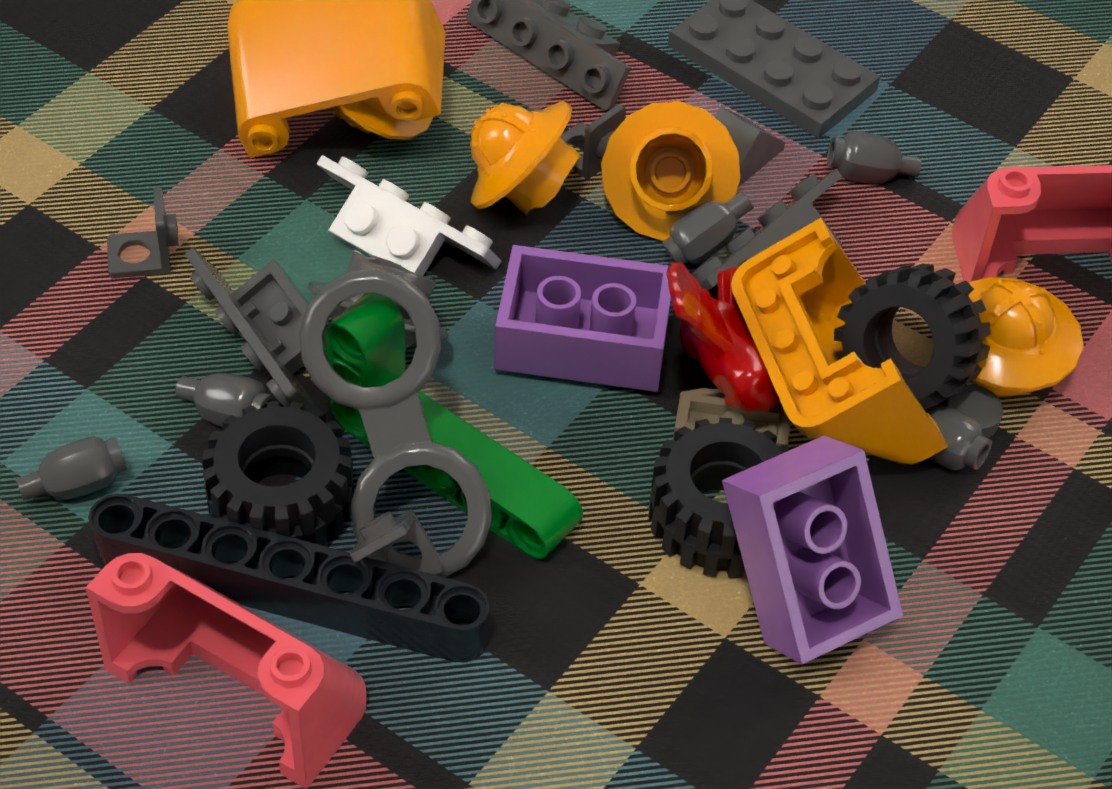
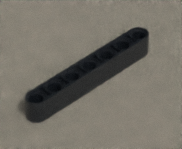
[88,494,490,663]

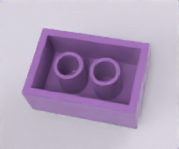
[494,245,671,392]
[722,435,903,664]

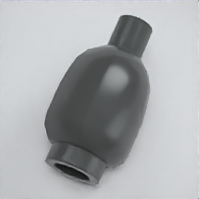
[827,131,921,184]
[662,191,754,265]
[175,373,277,427]
[923,404,992,471]
[16,436,127,501]

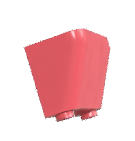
[952,165,1112,282]
[86,553,367,789]

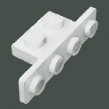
[317,155,502,276]

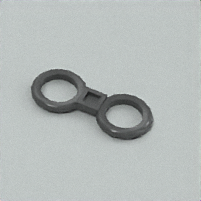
[299,269,492,578]

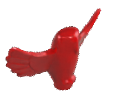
[666,262,780,412]

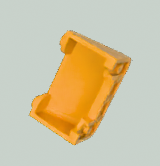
[227,0,445,158]
[731,218,948,464]

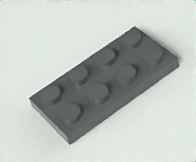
[668,0,880,139]

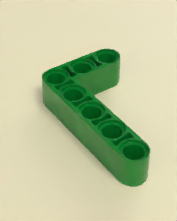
[326,293,584,559]

